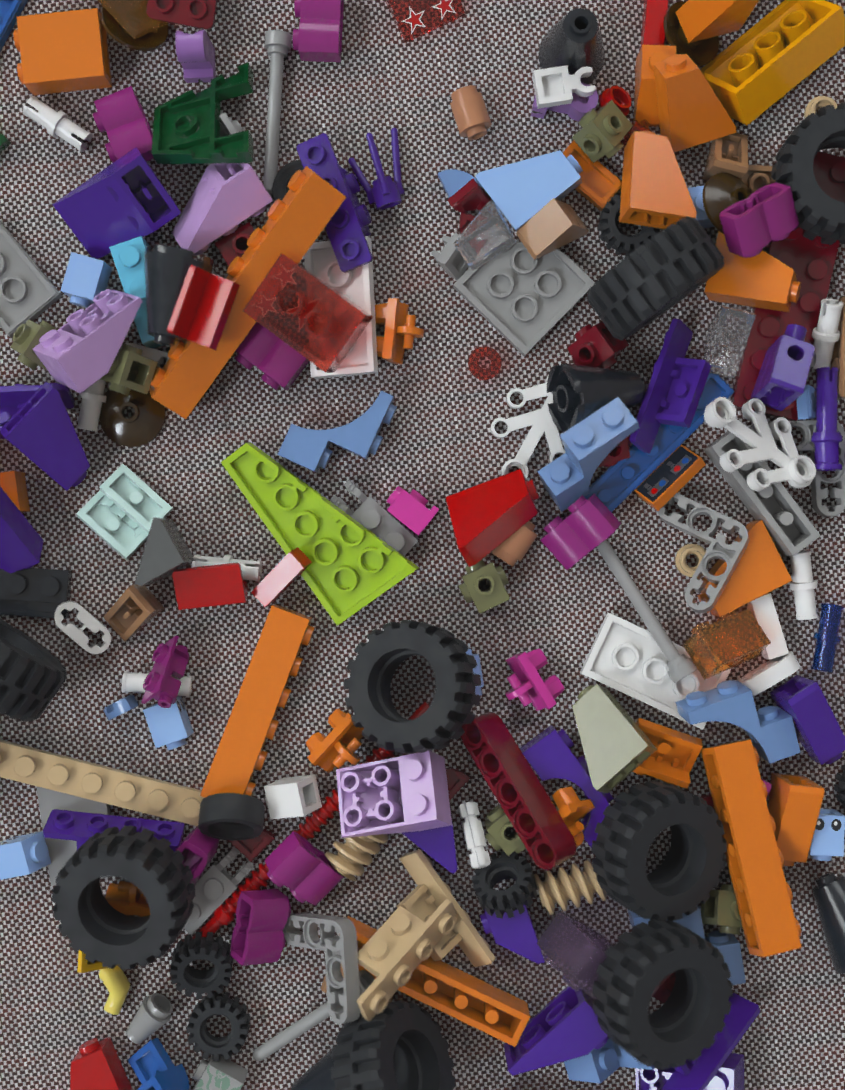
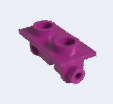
[141,635,190,708]

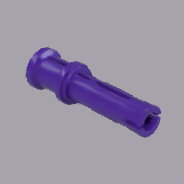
[811,367,843,471]

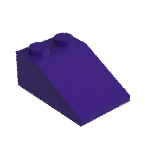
[504,978,609,1076]

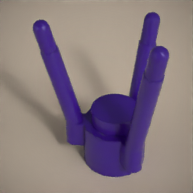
[348,128,405,210]

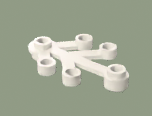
[490,376,566,479]
[704,397,816,492]

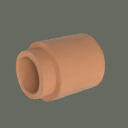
[450,85,492,140]
[491,521,538,567]

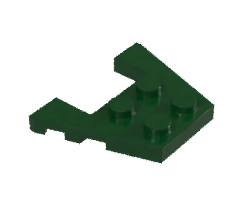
[152,62,253,164]

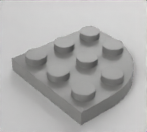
[453,242,595,356]

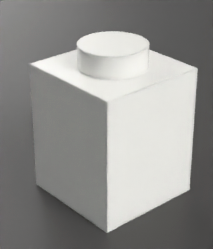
[264,774,322,819]

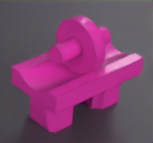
[505,648,565,711]

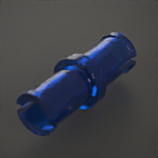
[811,603,844,673]

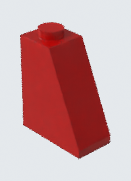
[445,469,540,567]
[70,1037,133,1090]

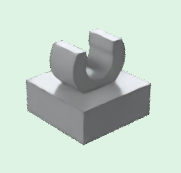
[431,233,477,280]

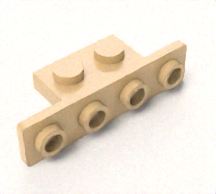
[396,849,496,967]
[357,899,457,1021]

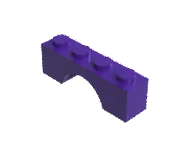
[520,725,614,848]

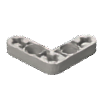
[748,420,845,517]
[657,493,749,613]
[283,913,361,1025]

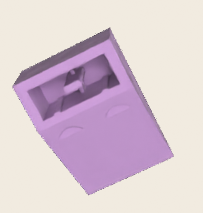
[172,163,273,255]
[33,289,142,393]
[336,750,452,838]

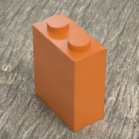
[13,8,112,95]

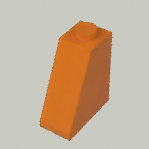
[675,0,759,43]
[654,54,736,153]
[619,130,697,229]
[704,231,801,312]
[698,520,792,617]
[768,773,825,866]

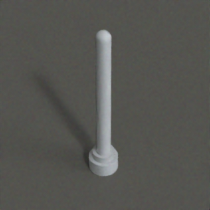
[263,30,292,196]
[597,540,698,683]
[253,970,375,1062]

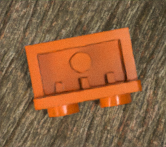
[632,718,703,789]

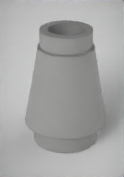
[126,993,173,1044]

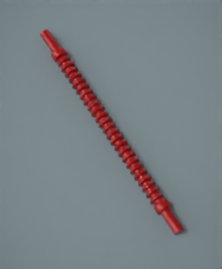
[192,701,430,939]

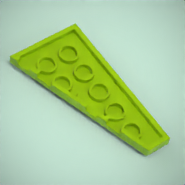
[221,442,419,626]

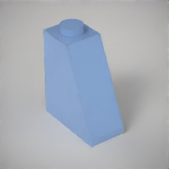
[475,150,583,232]

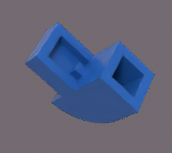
[128,1037,189,1090]

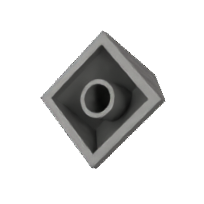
[135,517,196,586]

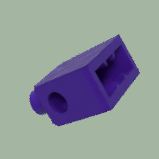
[750,324,815,411]

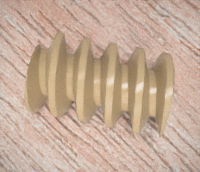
[325,834,389,881]
[534,860,607,915]

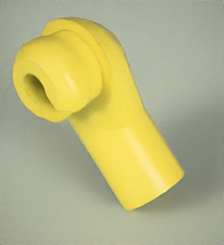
[99,966,130,1015]

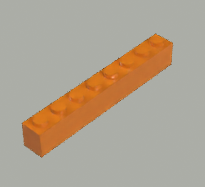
[149,166,346,419]

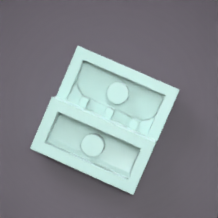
[76,464,173,561]

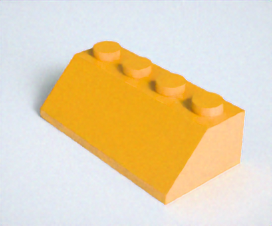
[700,0,845,126]

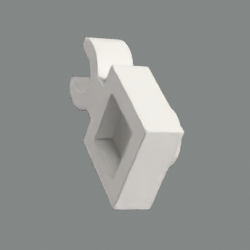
[532,65,595,109]

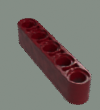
[461,712,577,870]

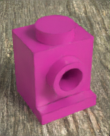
[386,486,439,536]

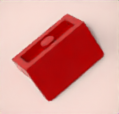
[167,265,240,351]
[172,562,249,610]

